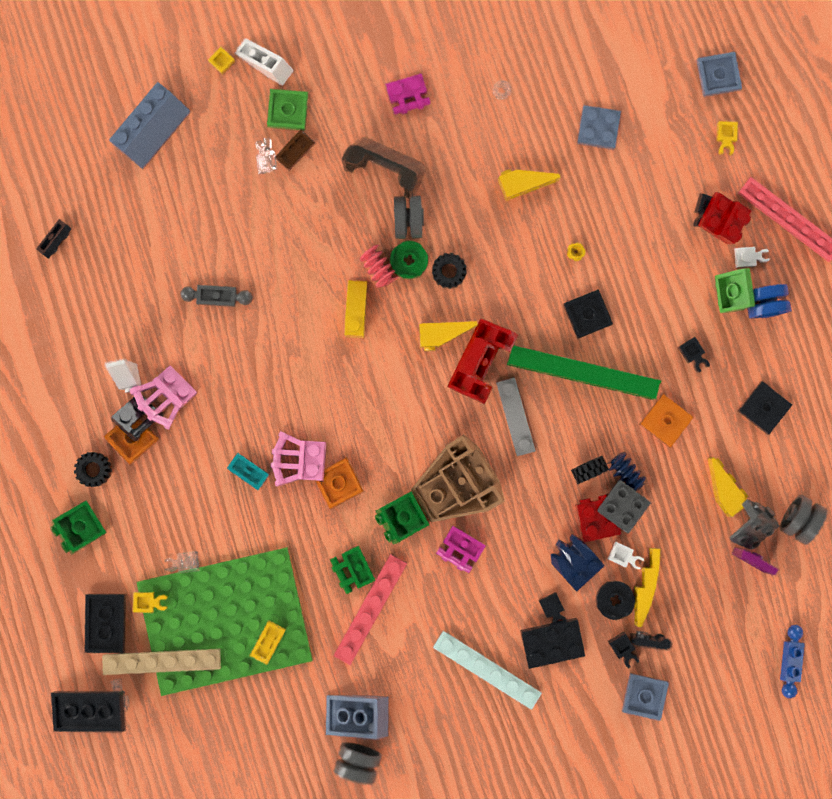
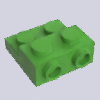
[715,268,755,313]

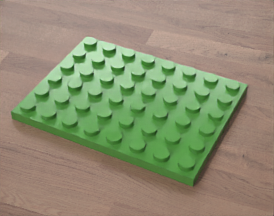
[136,547,313,696]

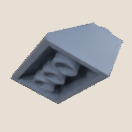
[109,82,191,169]

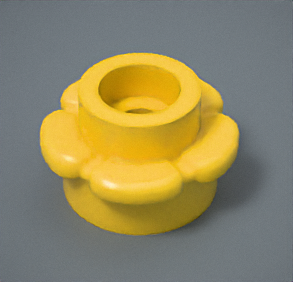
[567,243,586,261]

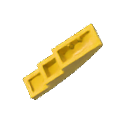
[634,548,660,627]

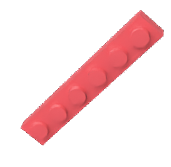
[738,177,832,262]
[334,554,407,665]

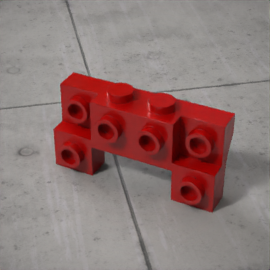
[447,318,518,405]

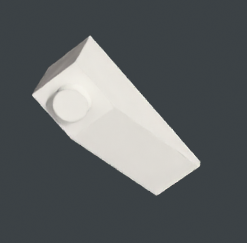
[235,38,294,85]
[105,359,141,393]

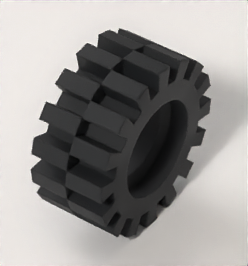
[432,253,467,289]
[74,452,112,487]
[571,456,609,484]

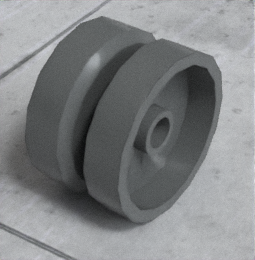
[394,196,424,239]
[780,495,828,545]
[333,742,382,784]

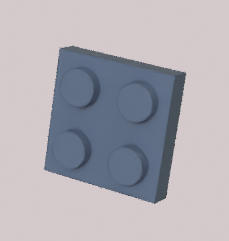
[696,52,742,97]
[577,105,621,150]
[622,673,669,721]

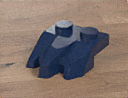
[551,534,605,592]

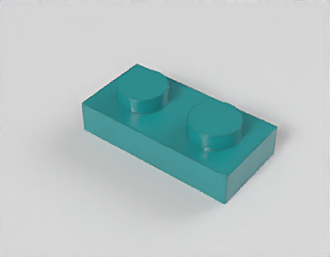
[227,453,270,490]

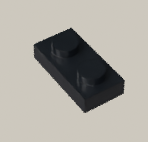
[36,219,72,259]

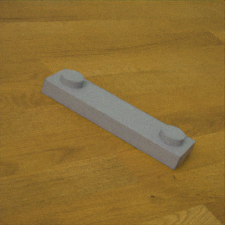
[496,378,536,456]

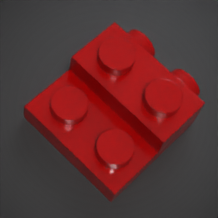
[698,192,752,244]
[575,494,622,543]

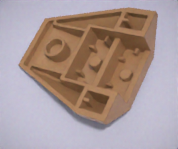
[411,435,505,522]

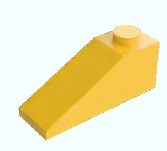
[498,169,561,201]
[344,280,367,338]
[419,321,477,351]

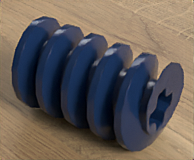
[607,452,646,491]

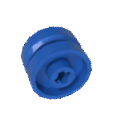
[747,284,792,319]

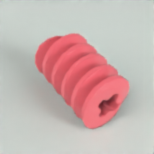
[360,245,398,288]

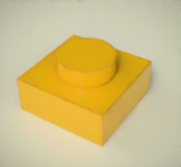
[208,47,236,75]

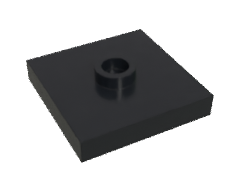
[563,289,613,339]
[738,381,792,435]

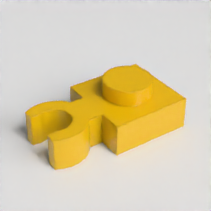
[716,121,738,155]
[133,592,168,613]

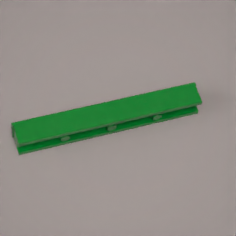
[507,345,661,400]

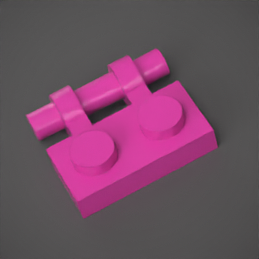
[385,73,431,115]
[436,526,486,573]

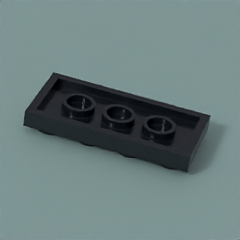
[51,691,126,732]

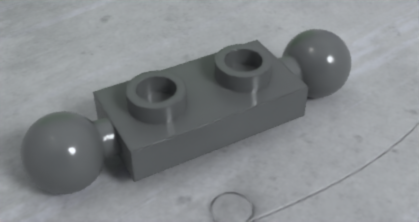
[180,285,253,307]

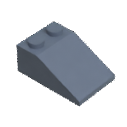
[326,695,389,739]

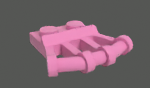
[130,365,197,430]
[271,431,326,487]

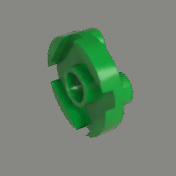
[390,241,428,280]

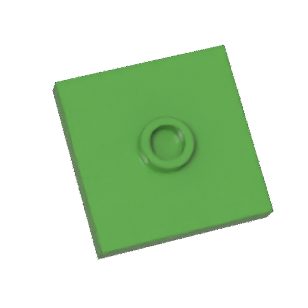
[267,89,308,131]

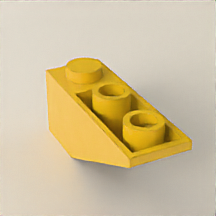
[708,457,748,517]

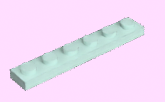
[433,630,542,710]

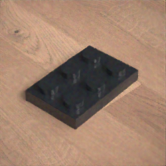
[85,594,126,653]
[520,617,585,669]

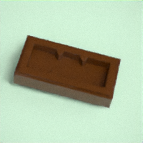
[275,130,315,171]

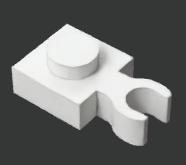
[734,247,770,268]
[607,542,644,569]

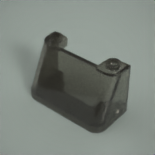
[341,137,425,200]

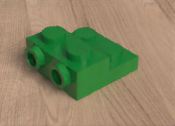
[375,491,429,545]
[50,501,106,555]

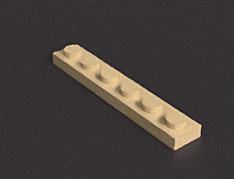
[102,649,221,675]

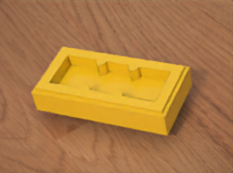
[250,620,286,665]

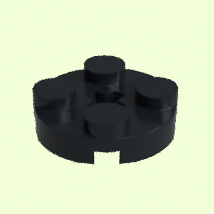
[596,581,635,620]

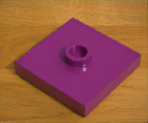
[732,547,779,576]

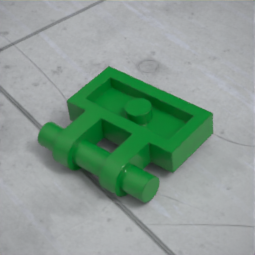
[330,545,375,594]

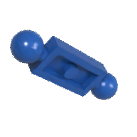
[780,625,805,699]

